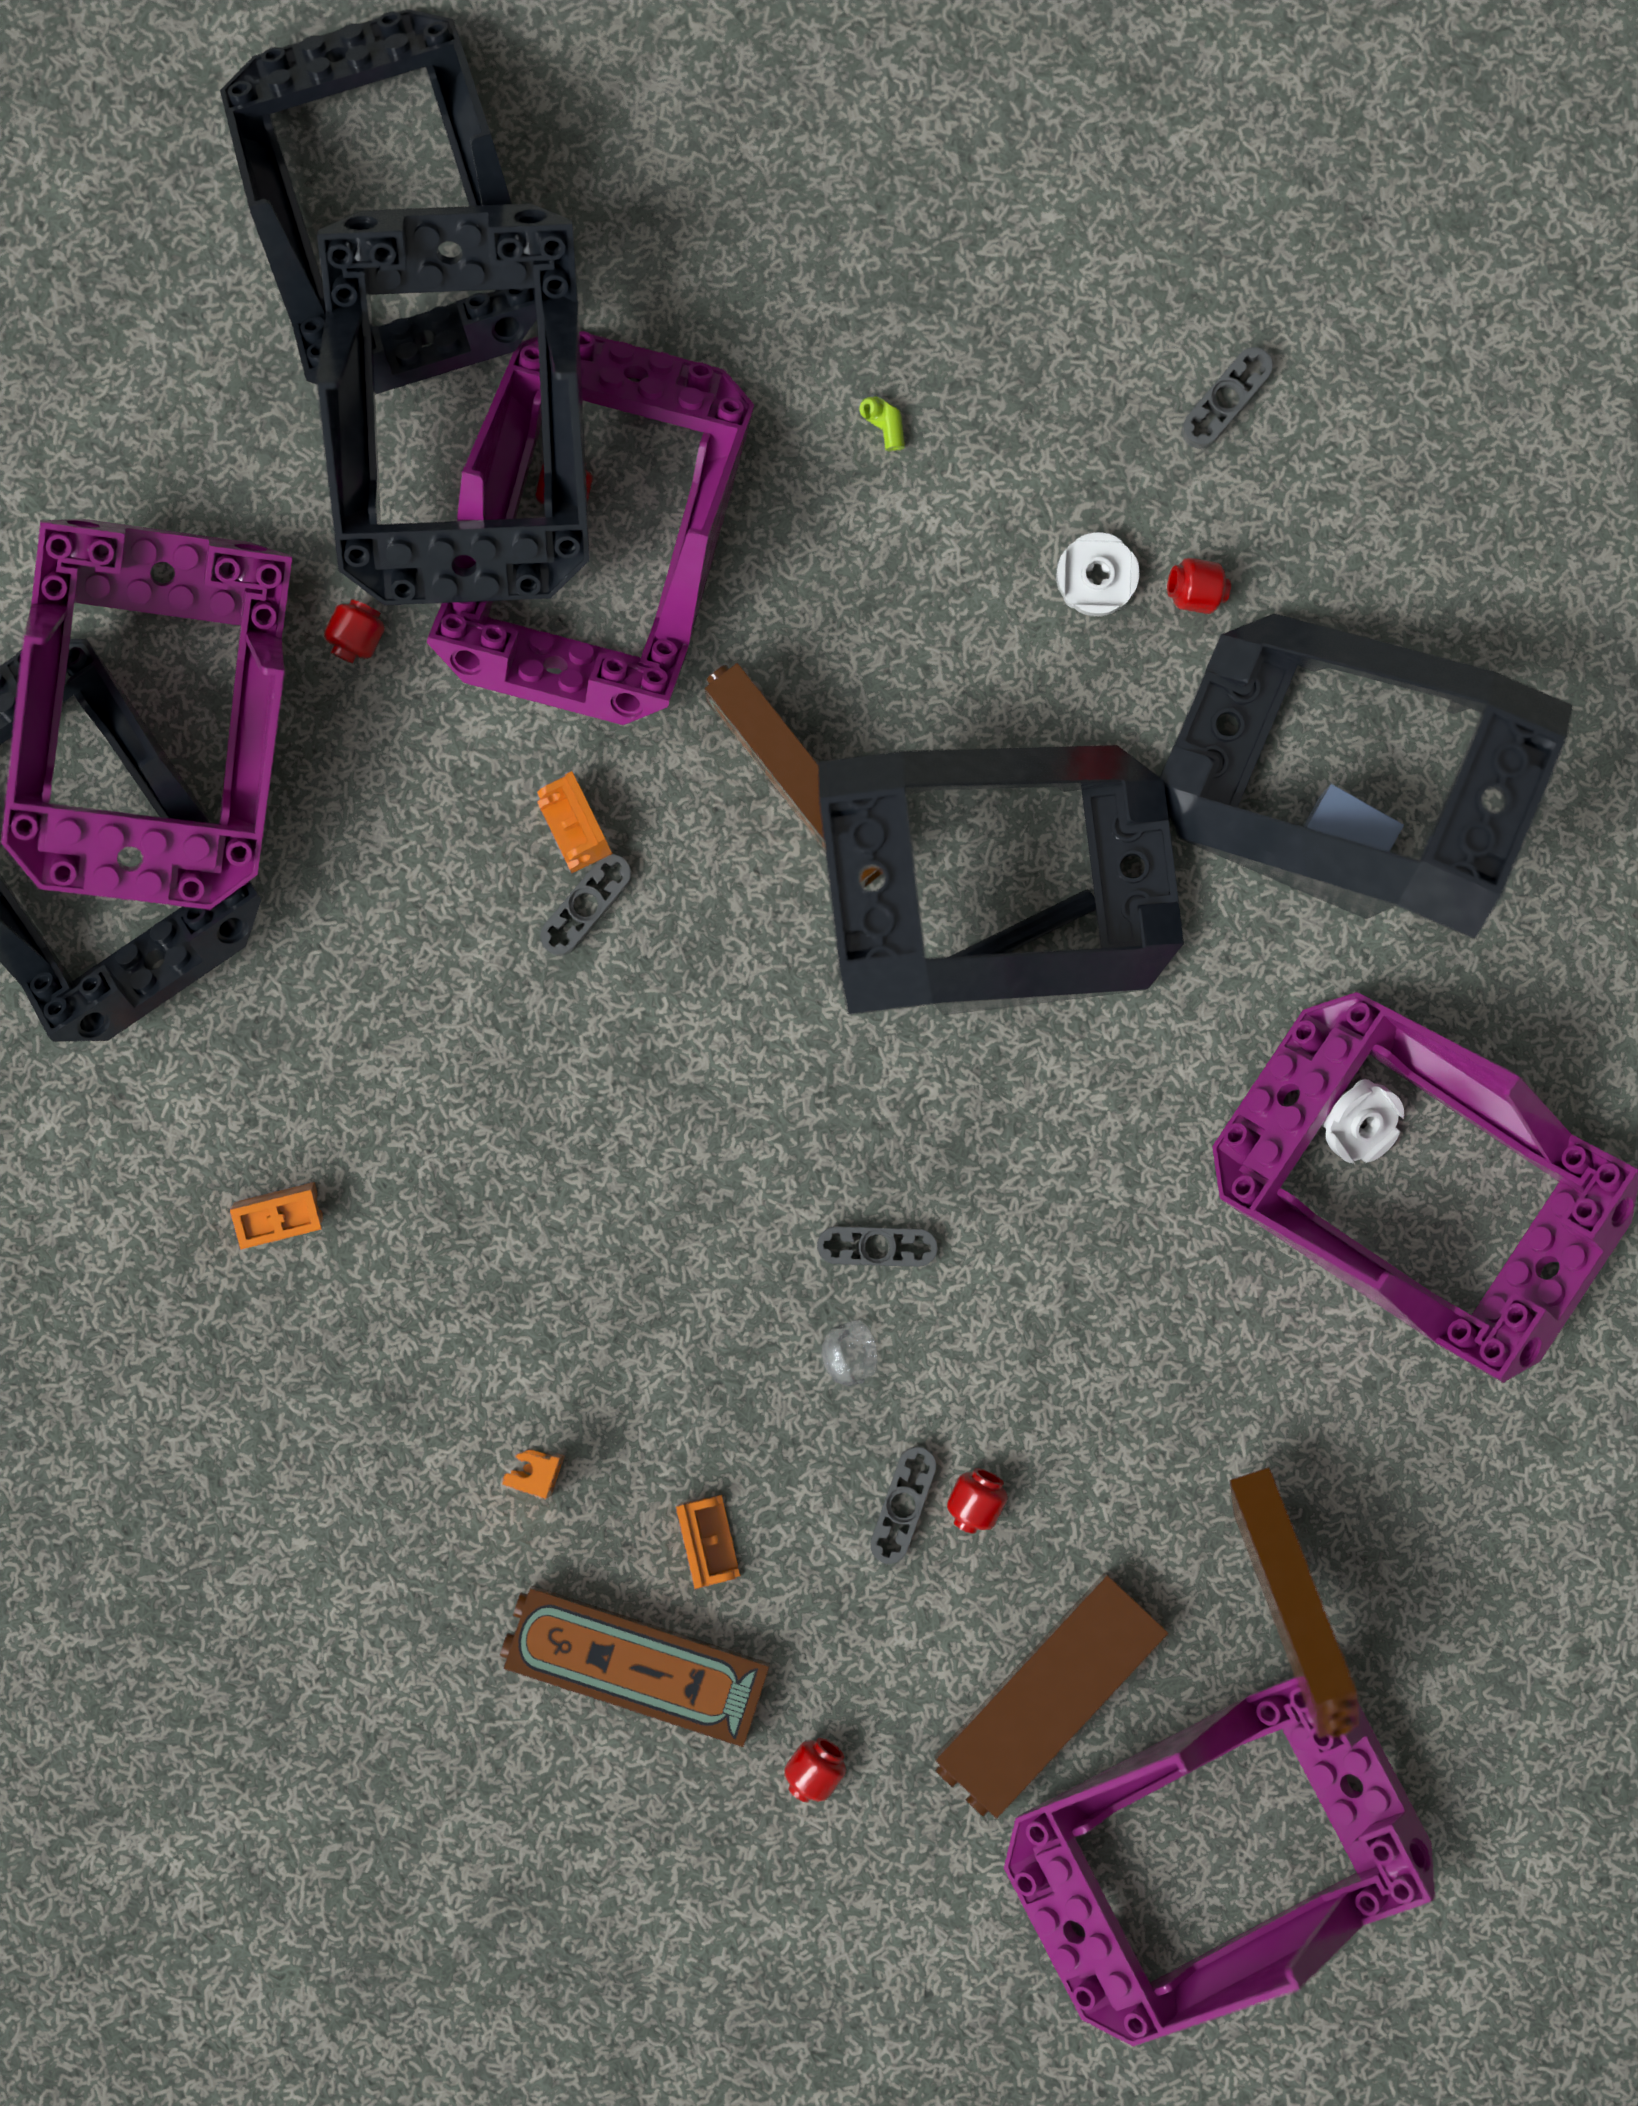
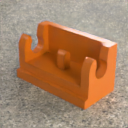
[537,771,612,873]
[230,1182,323,1250]
[502,1450,565,1499]
[676,1494,740,1589]

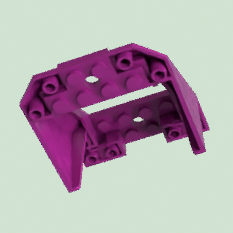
[427,331,754,725]
[1,519,292,910]
[1212,992,1638,1383]
[1004,1677,1435,2046]

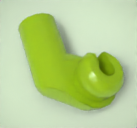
[859,396,905,451]

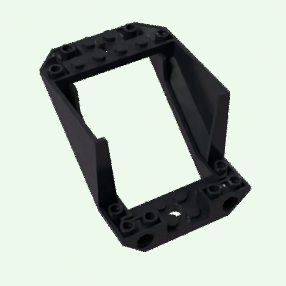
[220,9,537,395]
[317,204,590,605]
[1160,613,1573,939]
[0,639,262,1042]
[818,745,1184,1015]

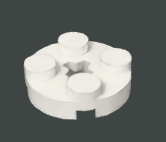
[1056,532,1139,616]
[1322,1079,1404,1163]

